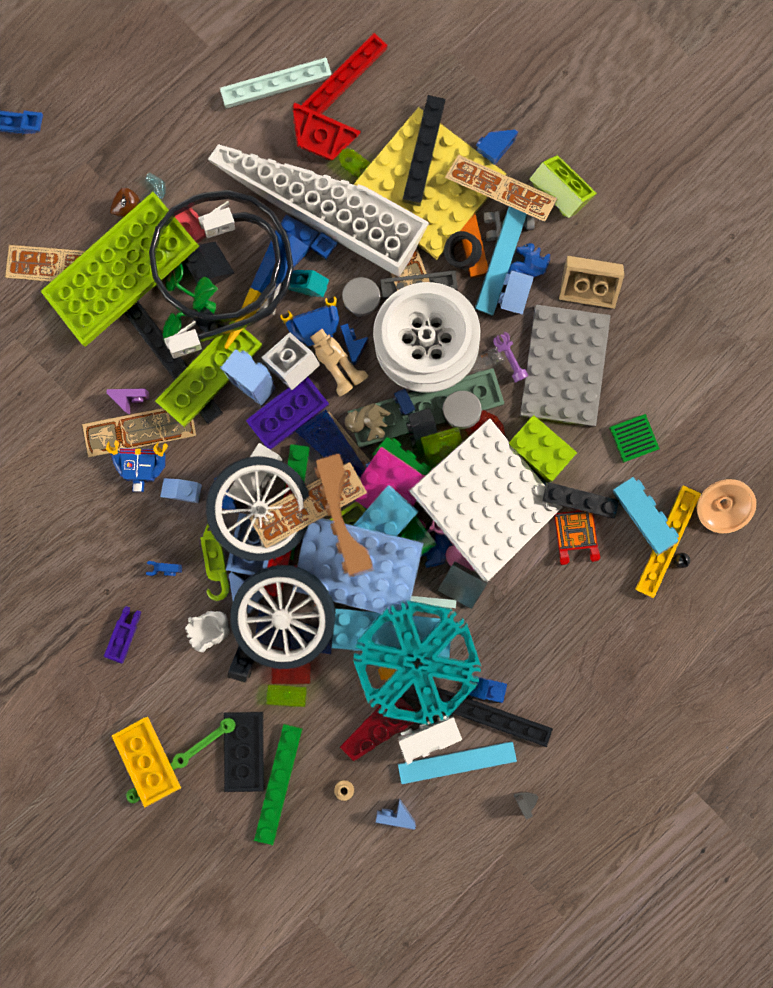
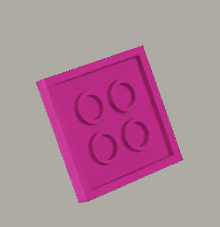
[355,447,425,509]

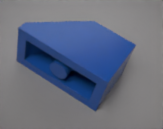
[476,130,518,165]

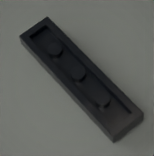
[542,482,619,519]

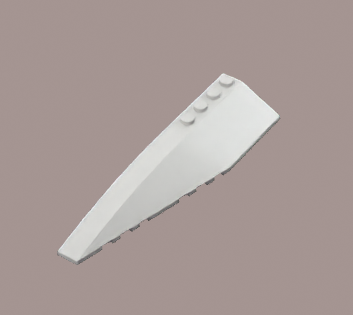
[208,144,429,277]

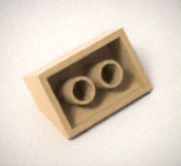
[559,256,624,309]

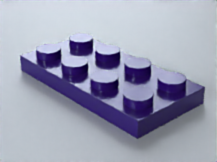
[246,376,329,450]

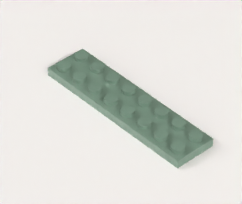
[348,368,505,448]

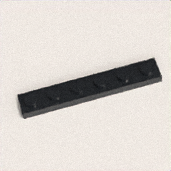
[402,95,446,206]

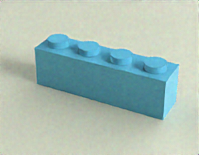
[613,477,679,556]

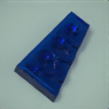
[295,410,366,479]

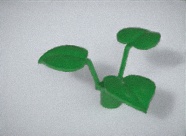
[163,263,218,344]

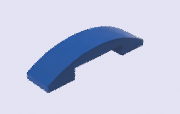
[0,111,43,134]

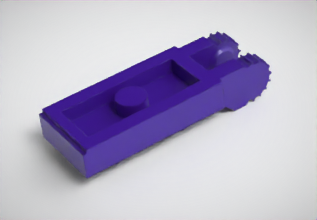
[104,606,141,664]

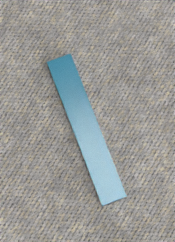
[475,206,527,316]
[398,741,517,784]

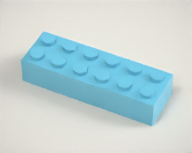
[332,608,451,658]

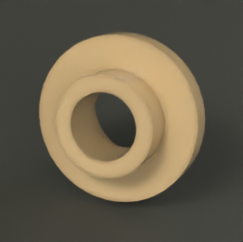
[334,780,354,801]

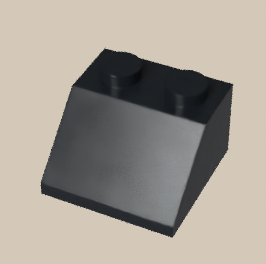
[184,241,235,285]

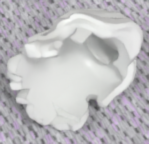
[185,611,229,652]

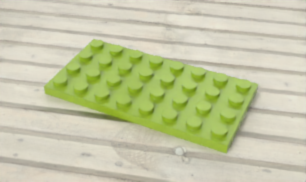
[41,192,199,347]

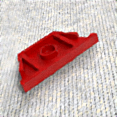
[292,102,361,161]

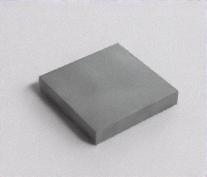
[438,561,488,609]

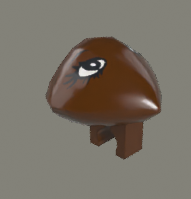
[110,188,141,218]

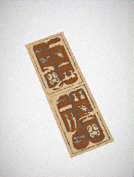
[5,245,85,281]

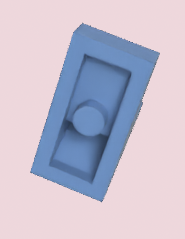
[376,799,416,829]

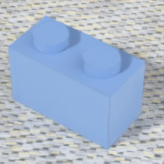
[498,270,533,314]

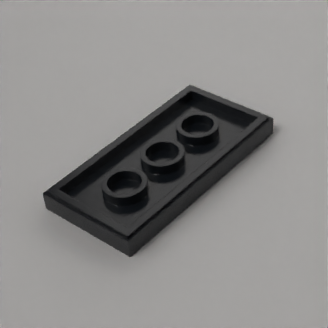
[224,711,264,792]

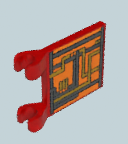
[554,511,600,565]

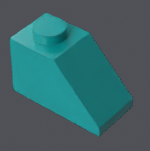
[289,270,329,297]

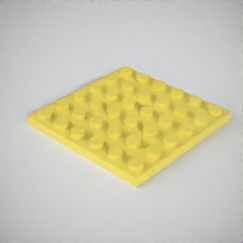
[353,107,506,260]

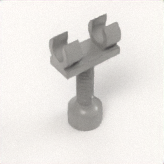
[484,211,535,241]

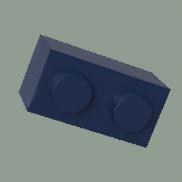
[393,388,416,416]

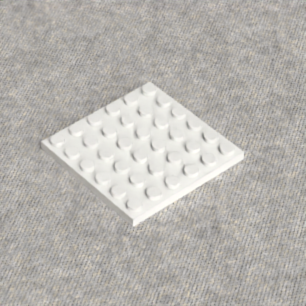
[409,419,562,582]

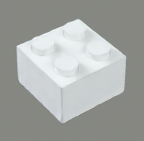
[262,333,320,390]

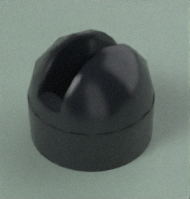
[674,553,691,568]

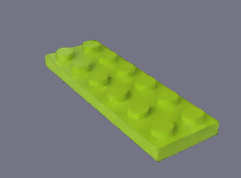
[155,320,262,428]

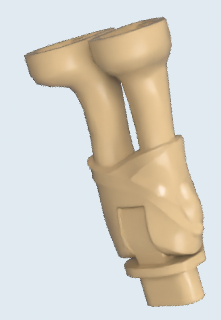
[310,329,368,397]

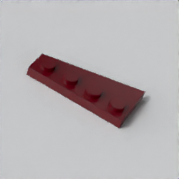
[340,697,416,761]

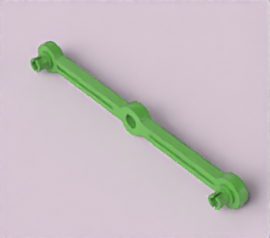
[126,718,235,803]

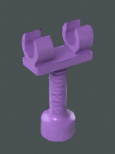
[493,332,528,382]

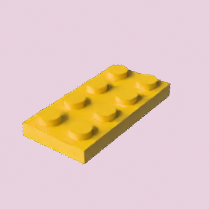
[112,717,181,808]

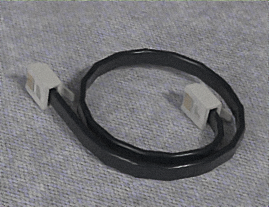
[149,190,294,359]

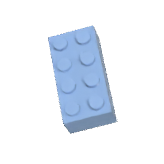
[221,349,276,406]

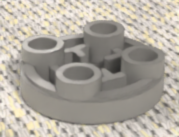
[342,277,380,317]
[443,391,481,430]

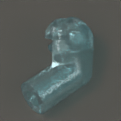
[146,173,166,199]

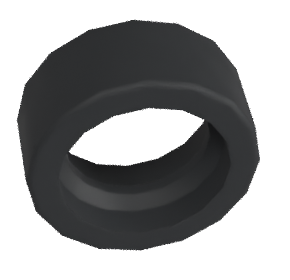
[444,231,482,269]

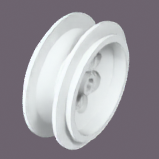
[373,282,480,393]

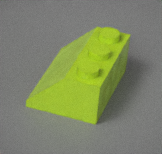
[529,155,597,218]

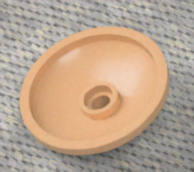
[697,479,756,533]

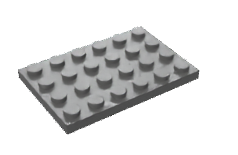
[520,305,611,427]

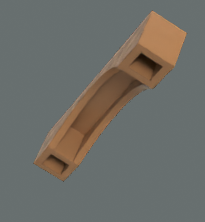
[315,454,374,578]

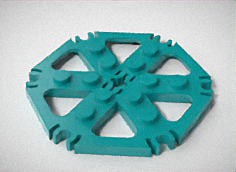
[353,600,481,725]

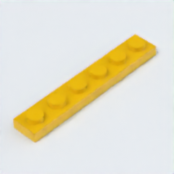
[635,485,701,598]

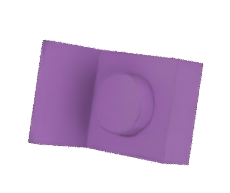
[107,389,149,415]

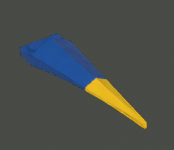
[225,215,319,349]

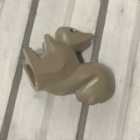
[344,403,390,441]

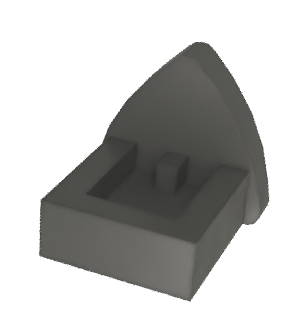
[514,792,538,820]

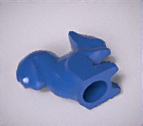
[508,243,551,277]
[421,532,453,568]

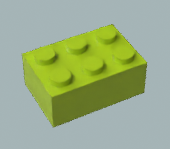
[508,415,577,483]

